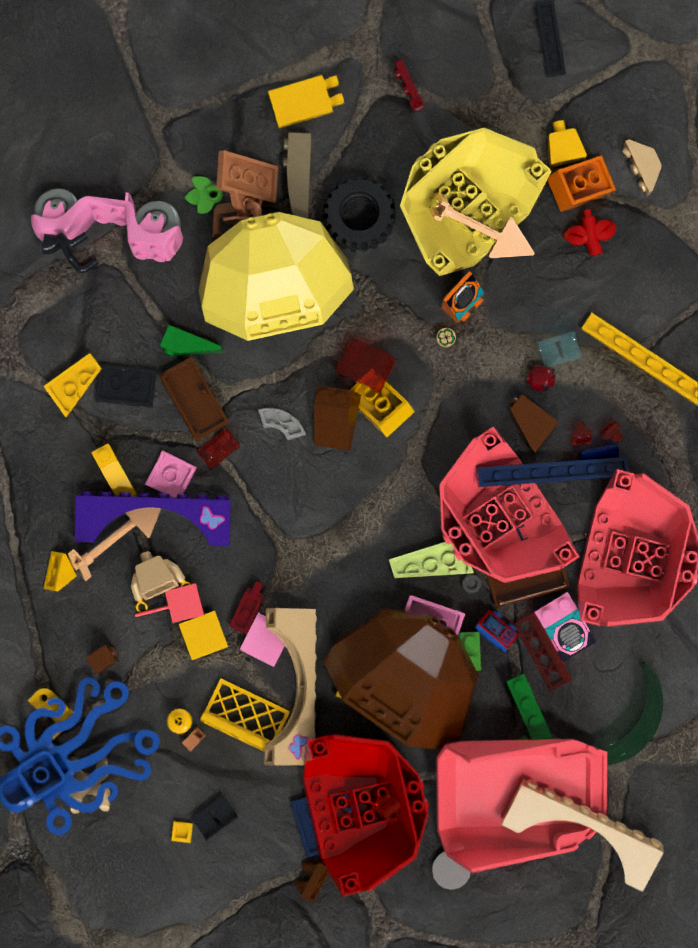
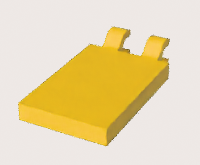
[268,75,344,128]

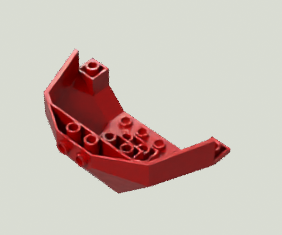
[303,735,429,896]

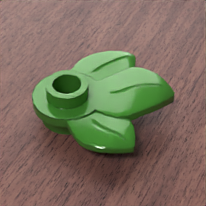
[185,176,223,214]

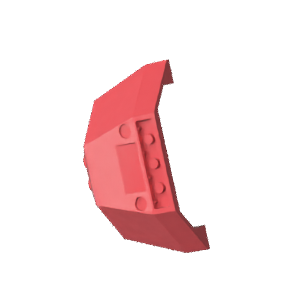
[440,427,580,583]
[576,469,698,626]

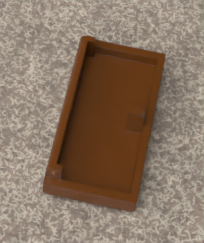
[158,356,229,442]
[486,567,570,608]

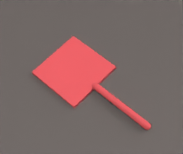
[135,583,204,623]

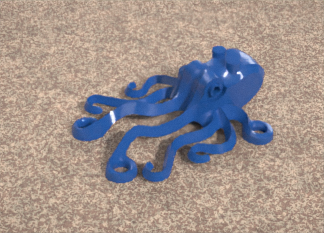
[0,678,159,835]

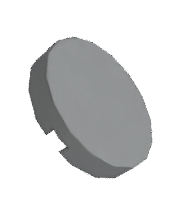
[432,851,470,890]

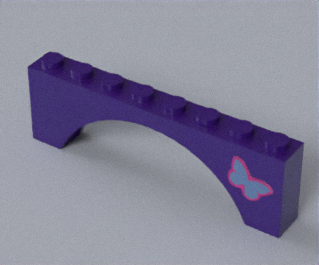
[75,491,231,546]

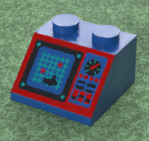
[474,610,518,653]

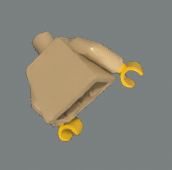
[131,551,191,612]

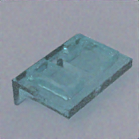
[537,331,582,367]

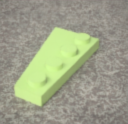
[389,542,474,578]

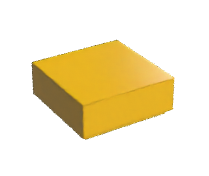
[171,821,193,843]

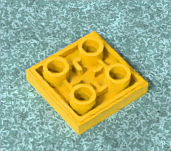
[179,611,228,660]

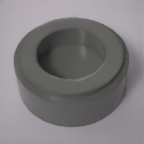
[462,574,481,594]

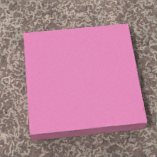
[145,450,197,497]

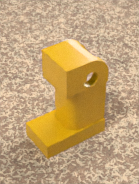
[28,688,73,740]

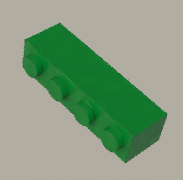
[505,674,553,740]

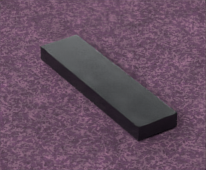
[535,0,566,78]

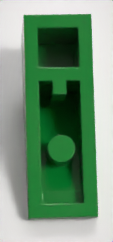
[160,325,223,356]

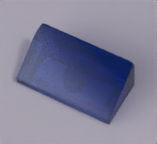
[579,443,619,460]

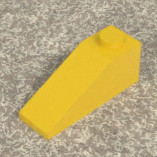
[91,444,138,496]

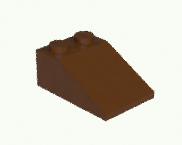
[314,386,361,451]

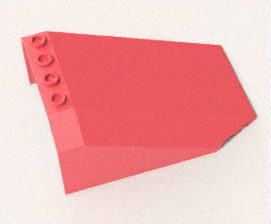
[436,739,607,873]

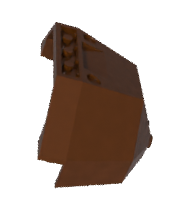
[323,608,479,750]

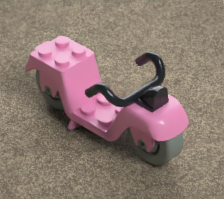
[30,189,183,273]

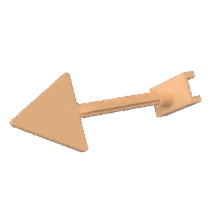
[429,193,535,258]
[68,507,162,581]

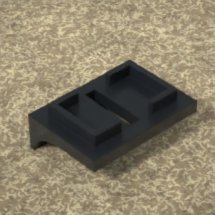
[191,795,238,841]

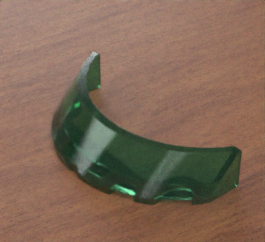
[600,661,663,765]

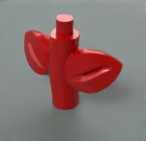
[563,209,616,256]

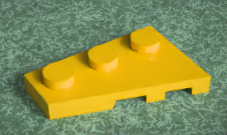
[44,353,102,417]

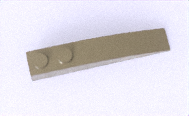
[283,133,311,219]

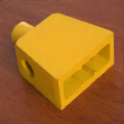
[548,120,587,168]

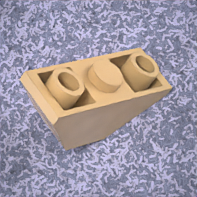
[622,139,662,196]

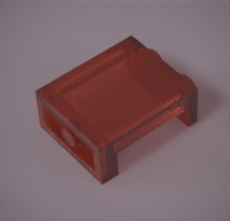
[335,338,397,394]

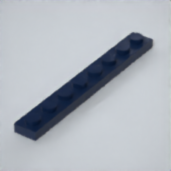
[476,457,629,487]

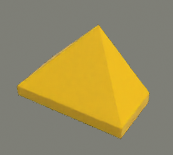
[43,551,77,592]

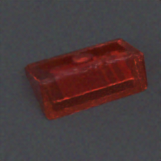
[196,428,240,469]

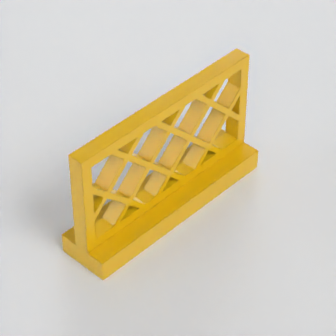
[200,679,290,752]

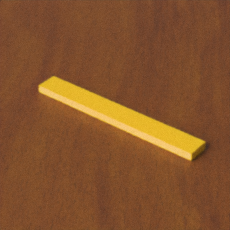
[581,313,698,406]

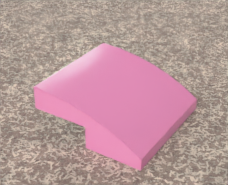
[240,613,285,667]

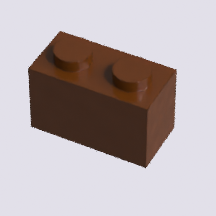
[86,645,120,674]

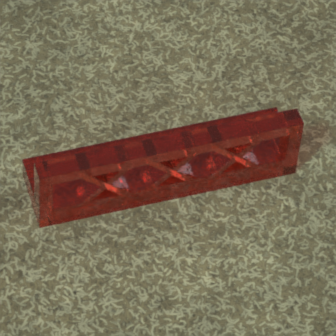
[513,612,572,691]

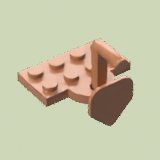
[212,150,278,239]

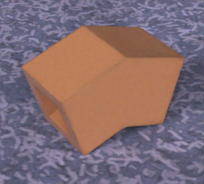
[182,727,206,752]

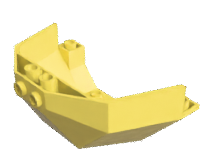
[400,128,552,276]
[199,212,354,341]

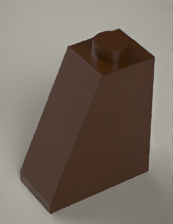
[509,394,558,454]

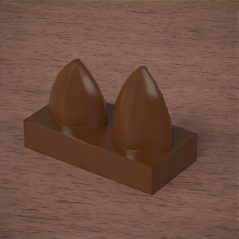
[295,861,329,903]

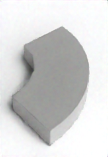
[258,408,306,441]

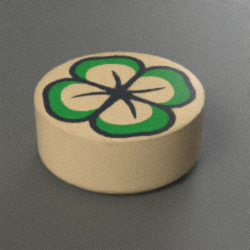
[436,328,456,348]

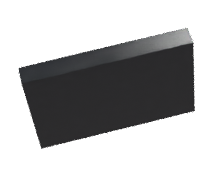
[95,364,157,408]

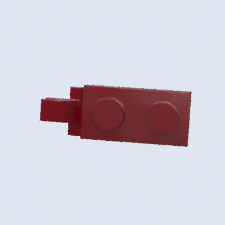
[393,59,425,113]
[229,581,264,635]

